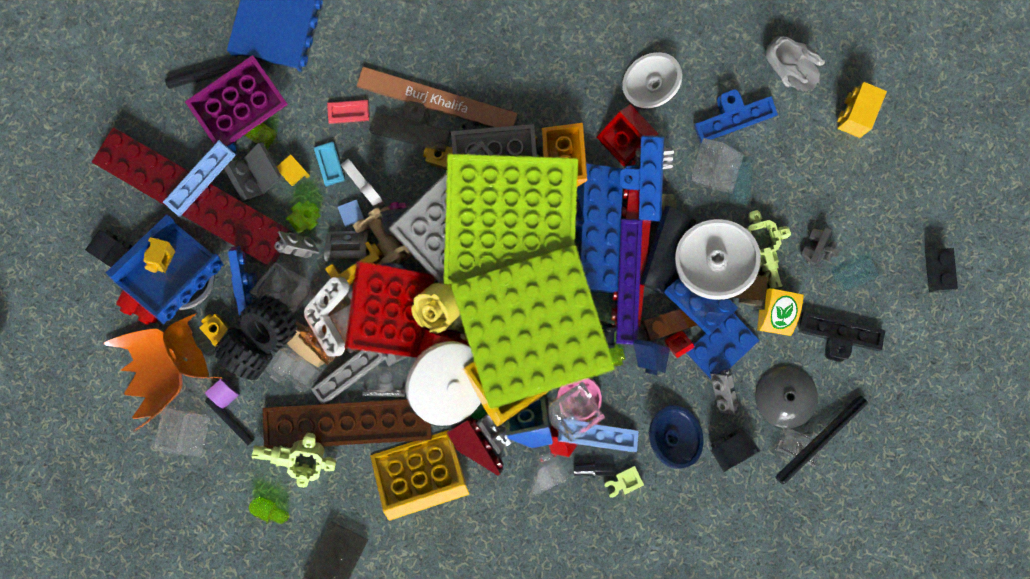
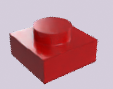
[665,331,694,358]

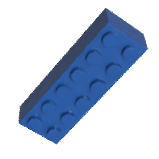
[575,163,623,294]

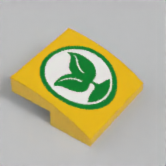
[757,289,804,336]

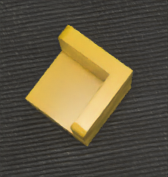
[277,154,310,186]

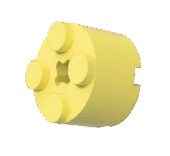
[412,283,460,333]

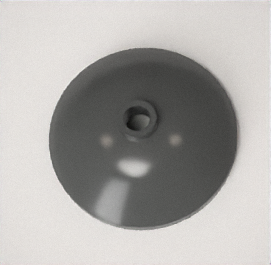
[755,366,818,428]

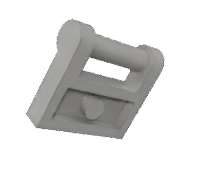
[324,231,369,261]

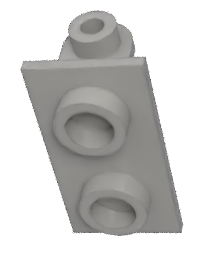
[275,231,319,258]
[710,370,739,415]

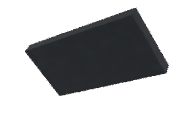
[640,206,697,297]

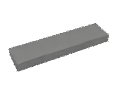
[311,350,388,404]

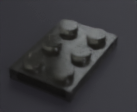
[303,521,369,579]

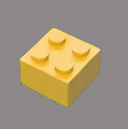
[837,82,887,138]

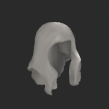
[766,36,825,91]

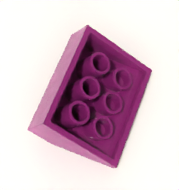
[185,55,288,146]

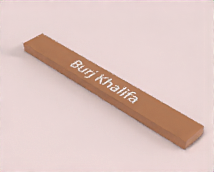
[357,67,517,128]

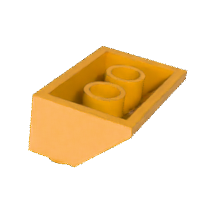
[542,123,588,187]

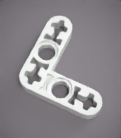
[340,159,384,208]
[304,277,349,356]

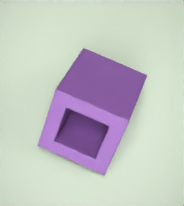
[205,379,240,409]

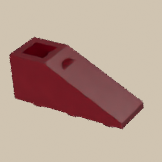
[447,416,504,476]

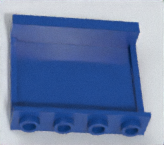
[227,0,323,72]
[106,214,224,324]

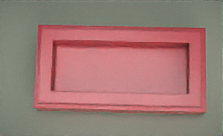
[327,100,370,124]

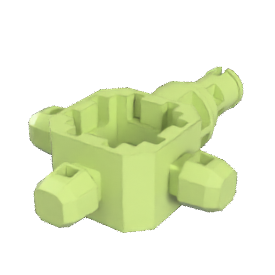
[745,210,791,289]
[252,433,336,488]

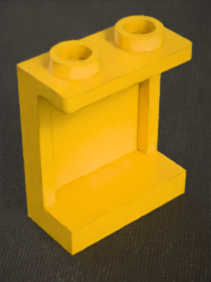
[325,241,384,285]

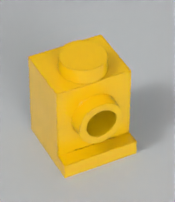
[423,142,453,170]
[143,237,176,273]
[199,314,230,346]

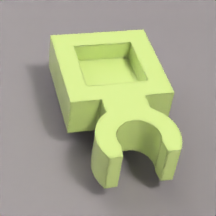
[604,466,644,497]

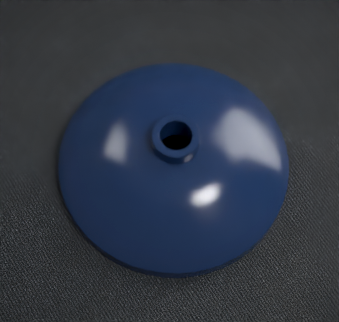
[649,405,704,469]

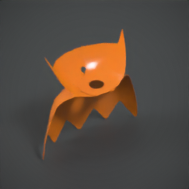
[103,313,222,431]

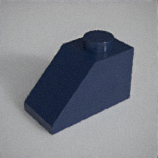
[634,339,670,375]

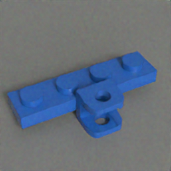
[694,89,778,144]
[620,135,664,221]
[228,246,258,330]

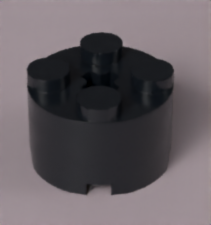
[710,427,760,472]

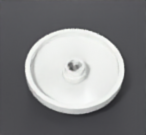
[675,219,761,299]
[406,341,481,425]

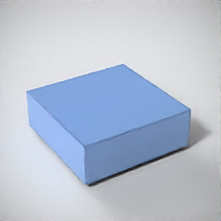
[338,200,364,227]

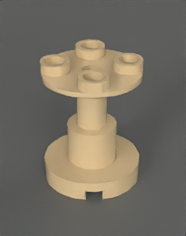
[353,206,413,265]

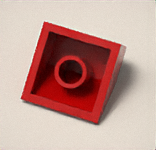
[596,105,658,167]

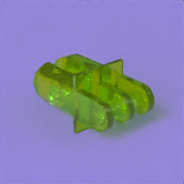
[249,497,290,524]

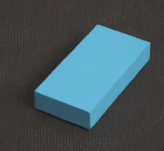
[314,142,345,186]

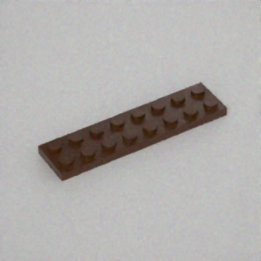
[262,399,432,449]

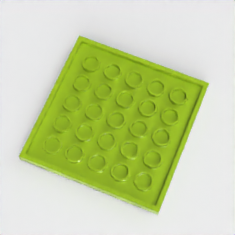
[444,154,578,284]
[451,245,615,409]

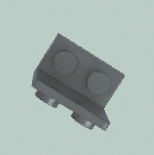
[224,142,281,202]

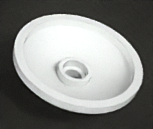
[623,52,682,108]

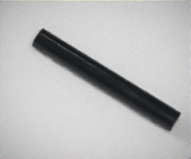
[205,397,254,446]

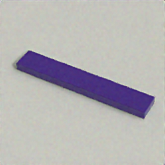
[615,219,642,345]

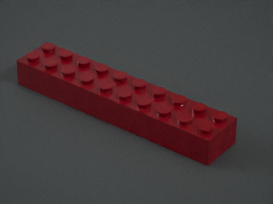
[92,127,293,268]

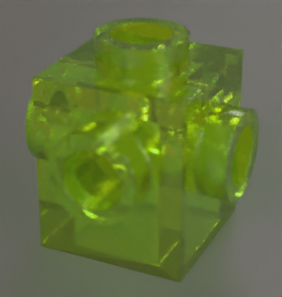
[285,200,321,234]

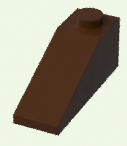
[642,309,697,342]

